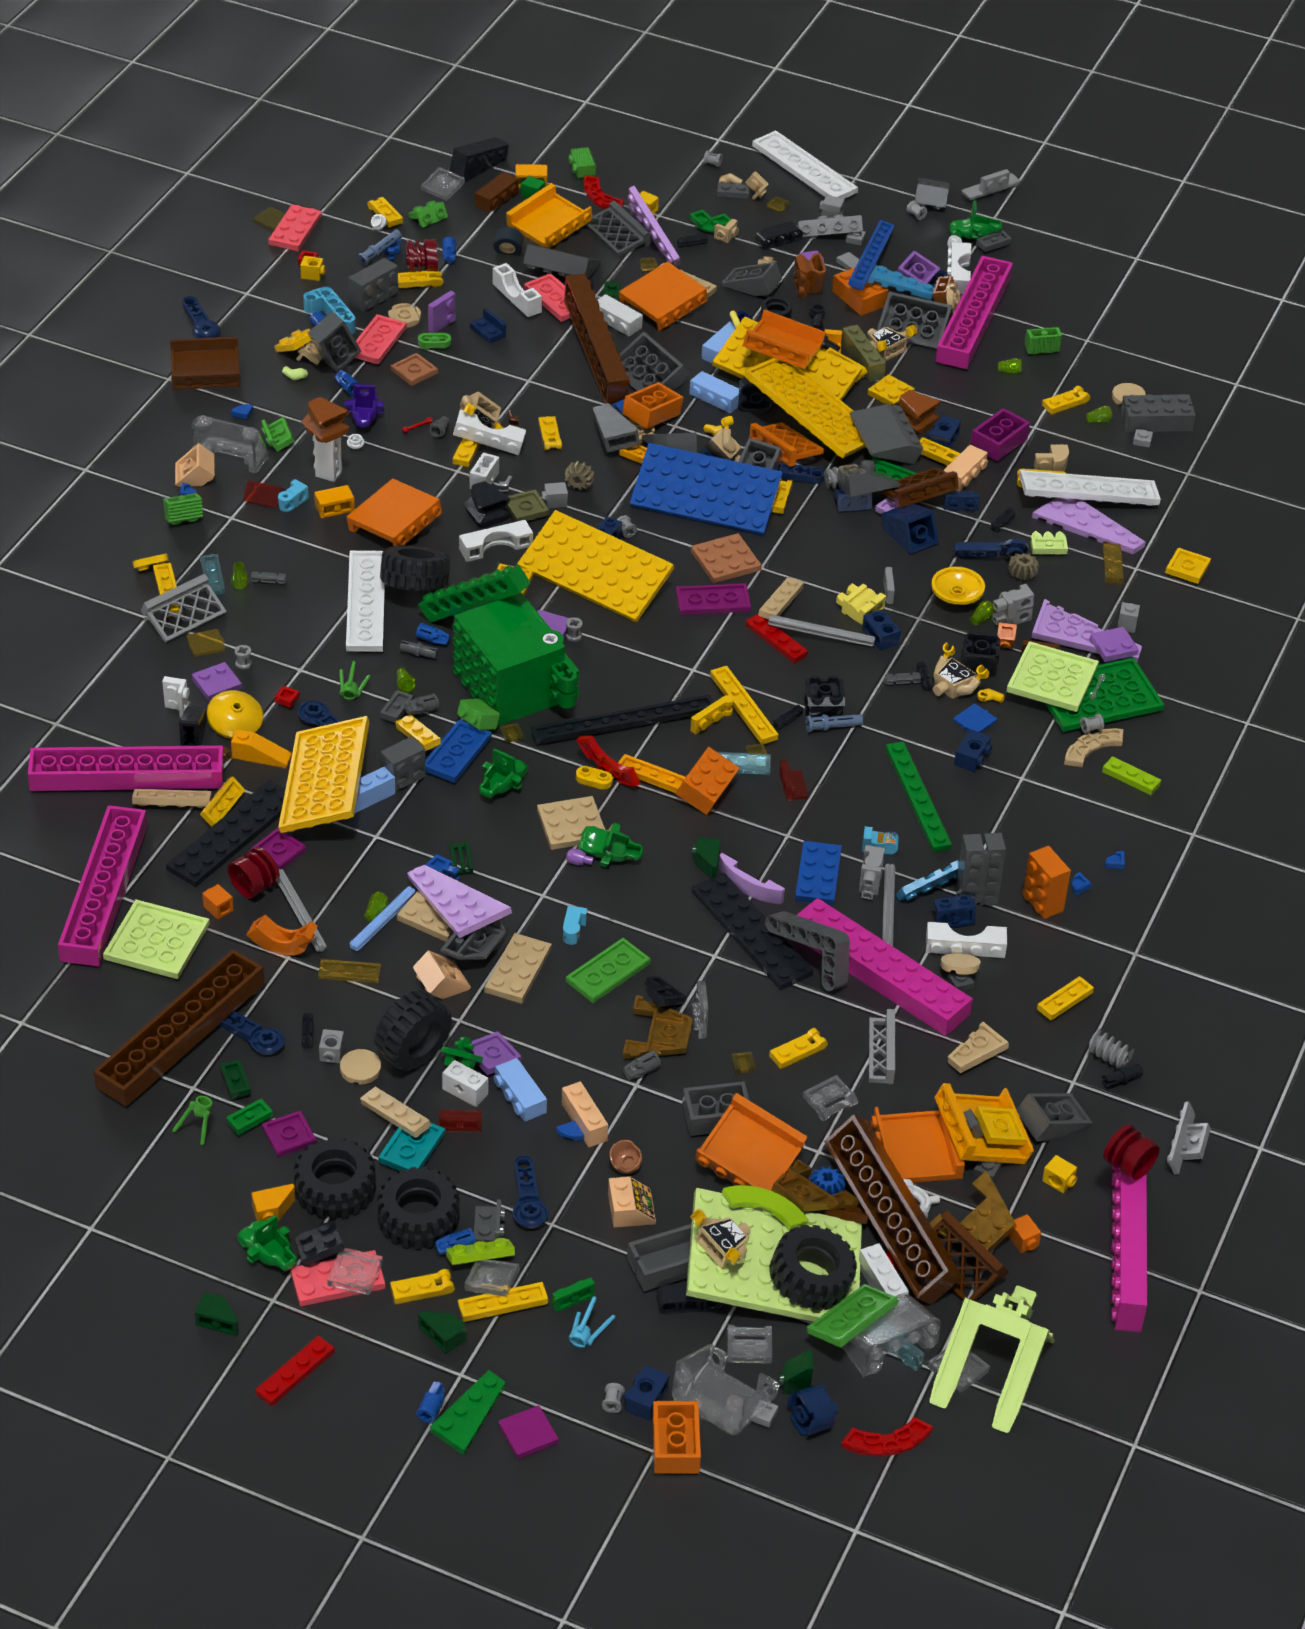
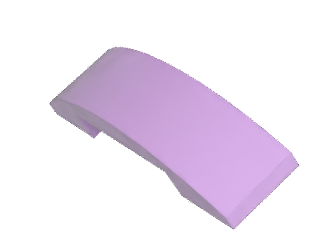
[719,853,785,904]

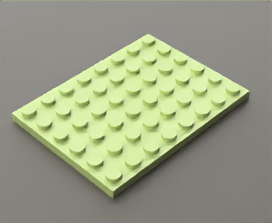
[686,1188,862,1322]

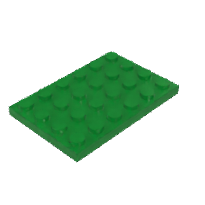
[1045,657,1165,732]

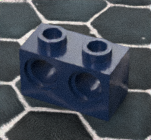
[862,609,901,651]

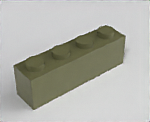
[841,325,886,382]

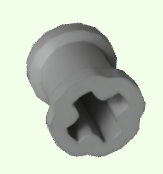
[703,150,723,167]
[906,200,927,220]
[617,515,637,538]
[566,617,582,642]
[235,645,252,670]
[1080,714,1104,734]
[602,1383,625,1413]

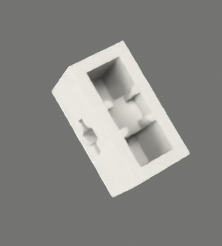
[470,453,499,489]
[442,1060,488,1107]

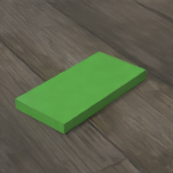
[565,938,651,1003]
[807,1284,898,1347]

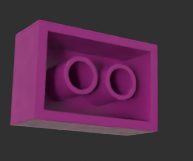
[970,408,1030,461]

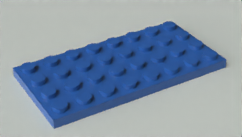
[630,443,783,536]

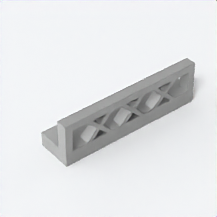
[869,1009,895,1084]

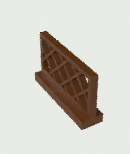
[878,468,959,508]
[933,1210,1009,1301]

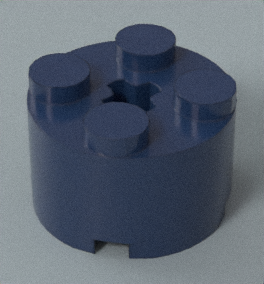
[788,1384,838,1436]

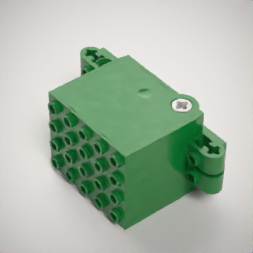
[453,594,579,726]

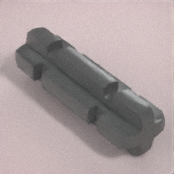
[251,571,287,584]
[885,672,921,685]

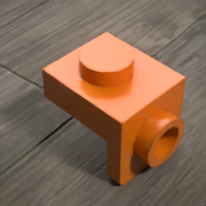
[997,622,1017,648]

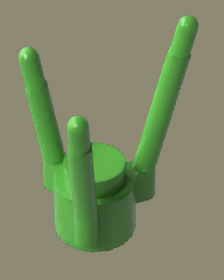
[339,661,371,700]
[172,1096,212,1145]

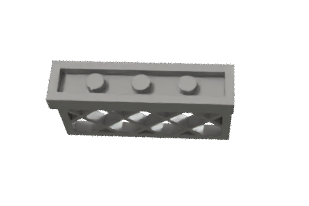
[141,574,227,643]

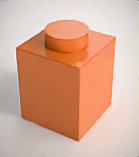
[202,884,234,920]
[1008,1214,1041,1253]

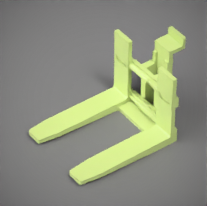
[930,1286,1055,1433]

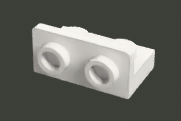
[162,676,191,718]

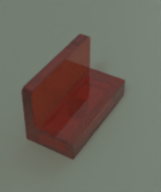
[243,480,285,508]
[779,760,809,801]
[439,1110,482,1132]

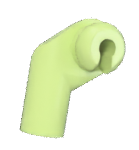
[282,366,308,381]

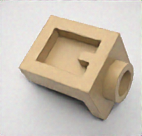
[745,171,769,200]
[297,341,322,365]

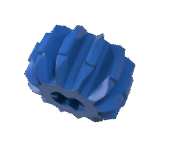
[809,1166,845,1195]

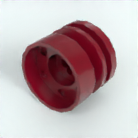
[405,239,438,272]
[228,847,280,899]
[1103,1124,1160,1182]

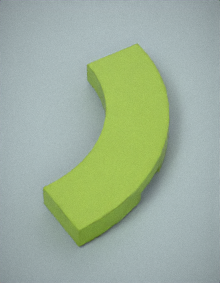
[722,1185,809,1231]

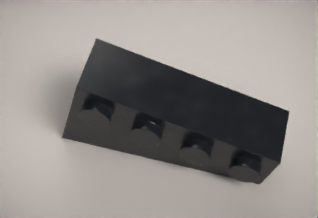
[448,137,509,184]

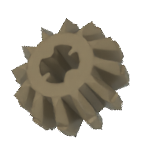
[565,461,594,491]
[1008,553,1039,581]

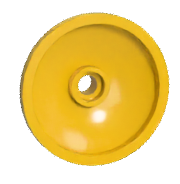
[931,567,985,605]
[207,690,263,739]

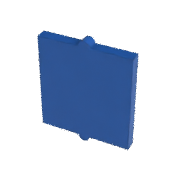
[953,703,997,733]

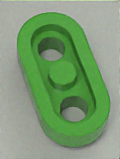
[418,333,451,349]

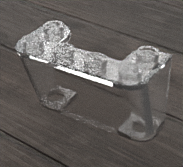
[842,1294,941,1377]
[672,1344,779,1435]

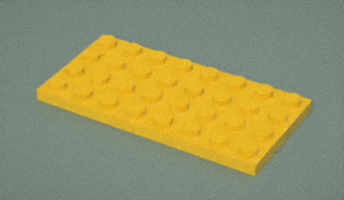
[712,316,862,401]
[743,358,866,458]
[517,510,675,623]
[278,716,370,833]

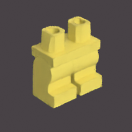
[836,583,886,625]

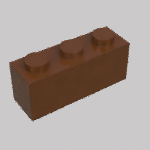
[475,172,519,213]

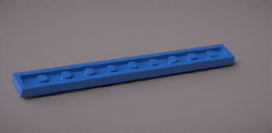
[848,220,895,290]

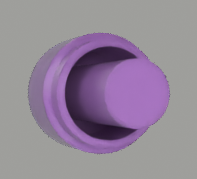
[566,849,594,866]

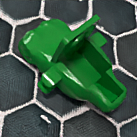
[949,200,1003,240]
[479,749,528,798]
[578,823,643,867]
[237,1215,297,1271]

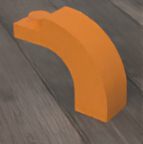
[246,915,318,956]

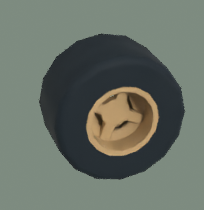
[493,227,524,255]

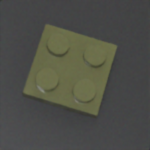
[506,489,549,522]

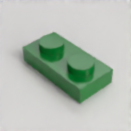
[226,1098,273,1135]
[552,1277,595,1313]

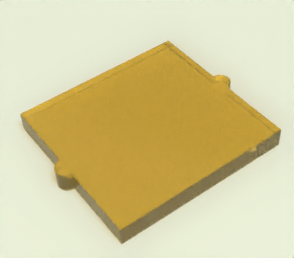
[253,207,285,231]
[187,629,226,657]

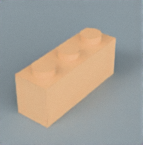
[943,445,988,492]
[561,1081,608,1147]

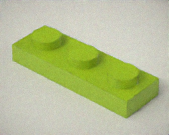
[1102,756,1161,795]
[446,1238,515,1265]

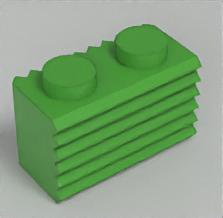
[568,147,596,178]
[1024,327,1062,355]
[163,493,203,525]
[457,699,500,731]

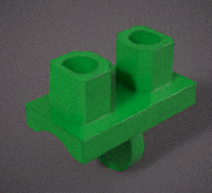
[441,1037,483,1070]

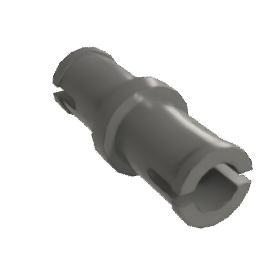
[400,640,438,659]

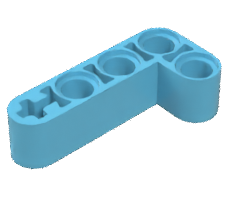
[303,287,356,335]

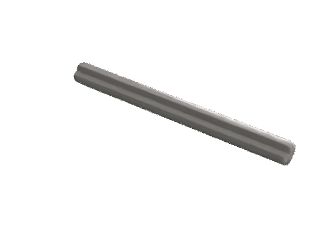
[768,615,875,647]
[882,864,895,946]
[277,869,327,953]

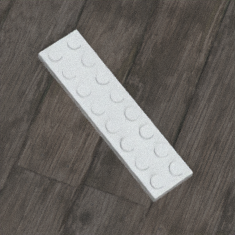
[752,131,858,199]
[1019,470,1161,506]
[346,551,385,652]

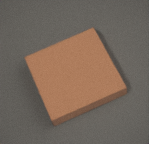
[391,353,438,386]

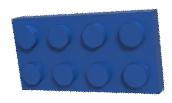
[425,720,492,783]
[795,841,842,905]

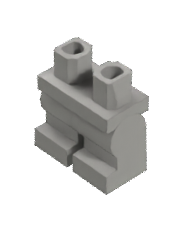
[992,584,1034,625]
[859,845,885,900]

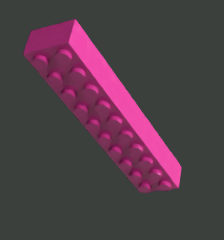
[936,256,1013,369]
[28,746,224,791]
[58,805,148,966]
[797,898,973,1037]
[1111,1166,1147,1332]

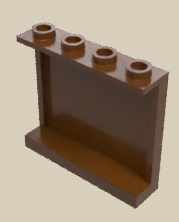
[170,337,240,390]

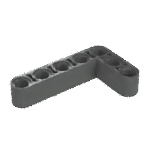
[765,911,850,991]

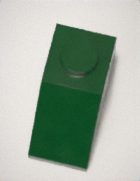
[692,837,721,878]
[195,1292,239,1337]
[418,1311,467,1354]
[779,1350,813,1395]

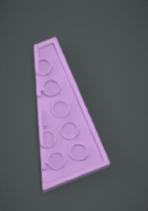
[628,186,680,268]
[1032,497,1145,554]
[1031,599,1142,662]
[407,865,512,938]

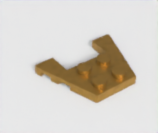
[623,995,693,1059]
[771,1159,859,1211]
[930,1171,1017,1252]

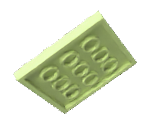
[1006,641,1099,712]
[103,900,210,979]

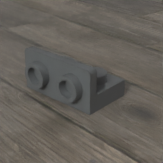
[474,1199,505,1242]

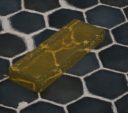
[1102,543,1124,583]
[318,959,381,983]

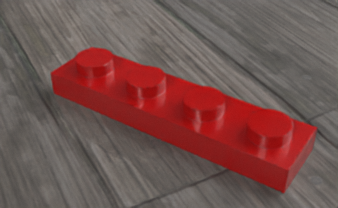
[746,613,808,664]
[256,1335,335,1407]

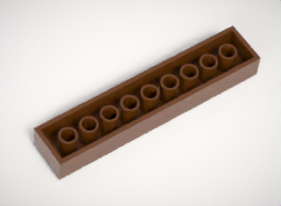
[564,273,630,406]
[93,949,265,1107]
[824,1114,963,1305]

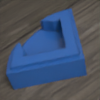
[231,404,254,420]
[179,483,197,496]
[1105,851,1125,869]
[1071,872,1092,895]
[556,1120,584,1141]

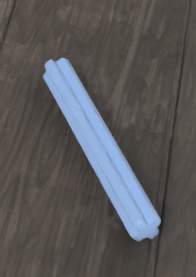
[350,886,415,951]

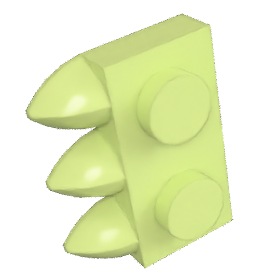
[1030,531,1068,555]

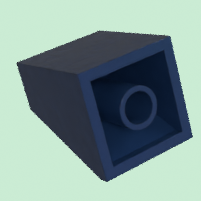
[881,504,939,554]

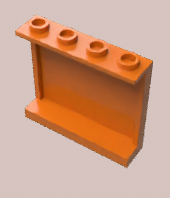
[619,261,707,331]
[743,310,826,369]
[346,478,442,546]
[694,1093,808,1191]
[871,1107,965,1183]

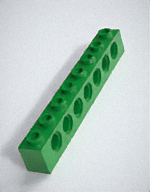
[418,565,531,623]

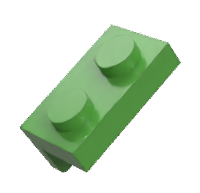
[408,200,448,227]
[261,417,295,452]

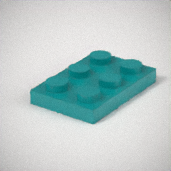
[378,1123,445,1171]

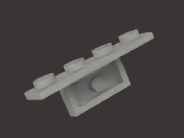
[962,169,1020,200]
[798,214,863,237]
[1167,1101,1211,1175]

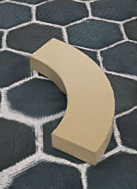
[1064,729,1123,767]

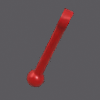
[402,418,433,433]

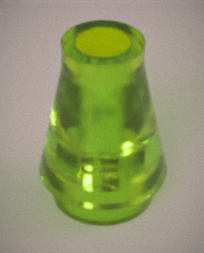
[998,358,1022,374]
[1086,405,1112,423]
[231,562,249,589]
[970,600,995,625]
[396,668,415,692]
[364,892,388,921]

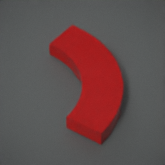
[584,175,624,209]
[576,736,641,787]
[841,1417,933,1456]

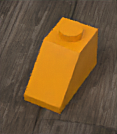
[251,1184,295,1221]

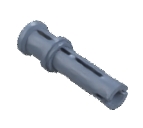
[358,229,402,266]
[805,714,863,732]

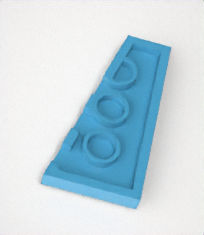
[868,265,934,300]
[896,860,959,901]

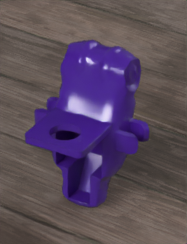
[345,384,384,427]

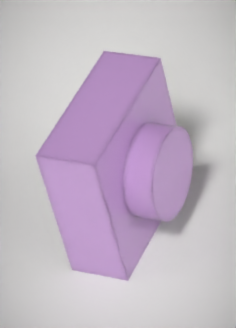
[875,498,897,514]

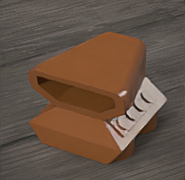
[793,253,826,299]
[898,390,941,434]
[301,397,350,443]

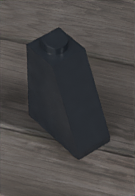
[179,706,207,746]

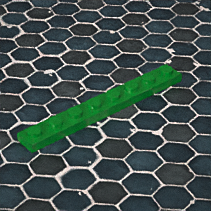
[885,741,952,853]

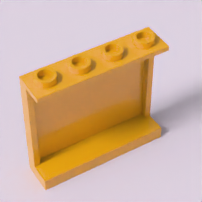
[506,183,592,248]
[935,1083,1034,1164]

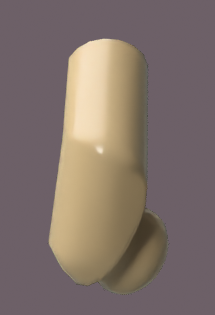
[719,173,743,184]

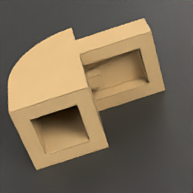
[1034,445,1069,472]

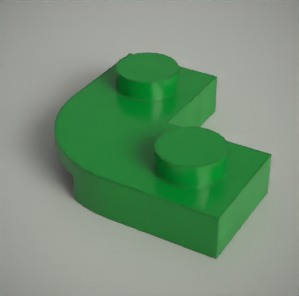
[689,210,731,232]

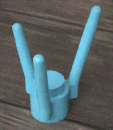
[569,1297,615,1348]

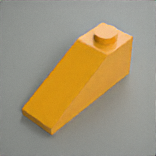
[231,729,292,768]

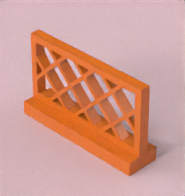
[749,422,824,467]

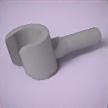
[499,475,512,492]

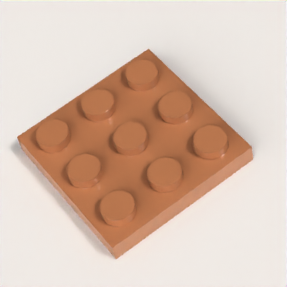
[691,533,762,584]

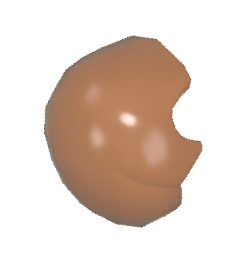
[610,1140,643,1174]

